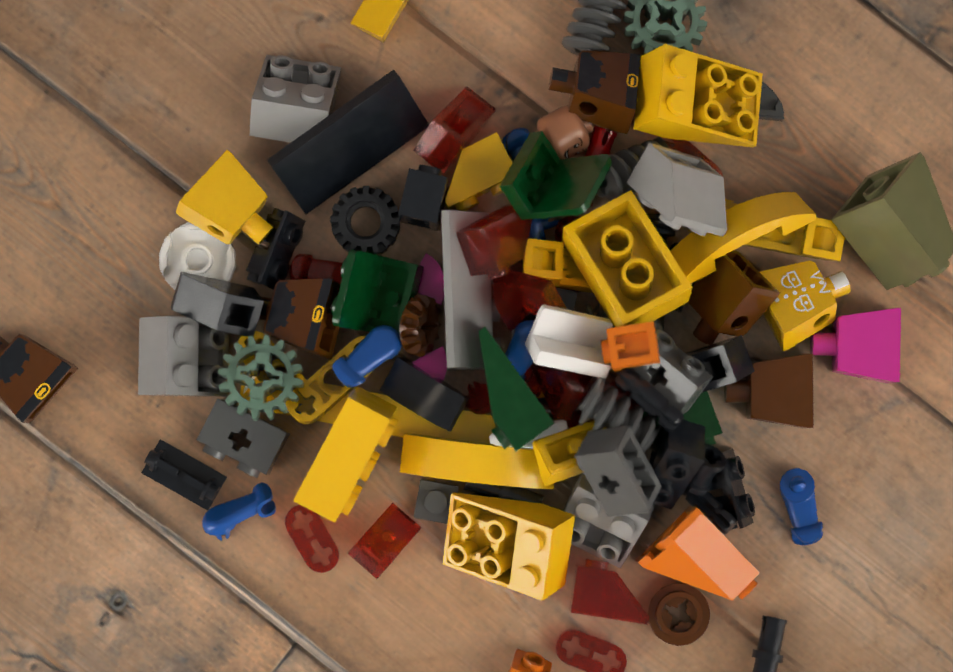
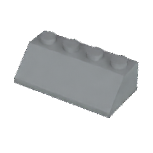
[441,210,501,371]

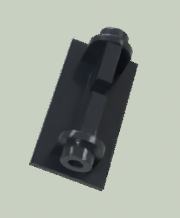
[246,208,305,290]
[141,439,227,510]
[710,449,755,530]

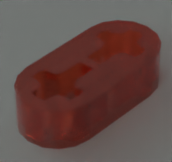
[285,505,340,573]
[555,629,627,672]

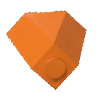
[635,506,759,601]

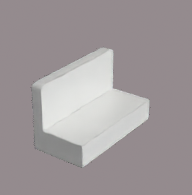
[525,305,613,379]

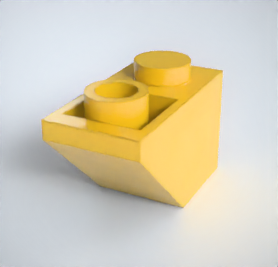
[445,132,512,211]

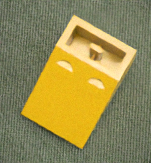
[634,44,763,147]
[442,492,575,601]

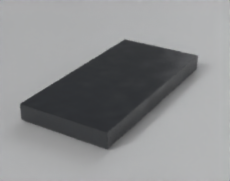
[267,69,430,214]

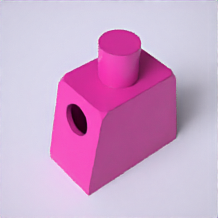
[810,308,901,383]

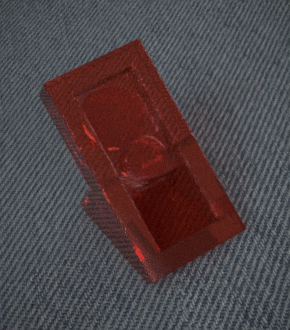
[492,266,566,331]
[530,363,592,420]
[348,503,421,579]

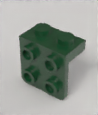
[499,131,612,220]
[332,249,424,334]

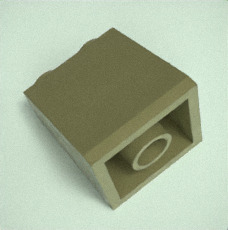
[831,152,953,290]

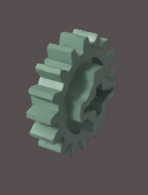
[623,0,707,55]
[218,335,304,421]

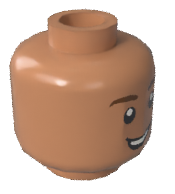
[535,105,593,159]

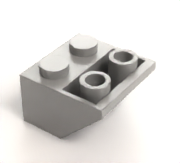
[249,55,341,143]
[626,143,727,236]
[138,316,229,397]
[563,473,655,569]

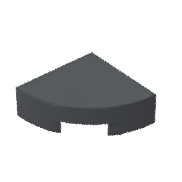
[759,82,784,121]

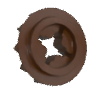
[399,294,442,357]
[647,583,710,646]

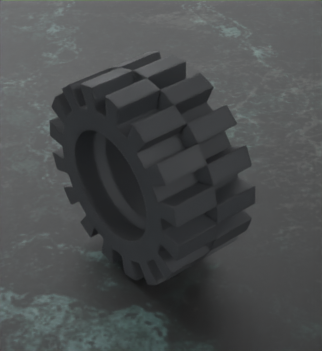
[330,186,400,254]

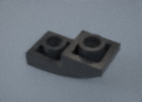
[380,357,469,431]

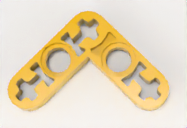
[238,331,376,424]

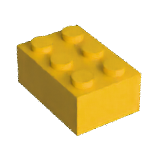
[562,190,692,327]
[293,386,399,523]

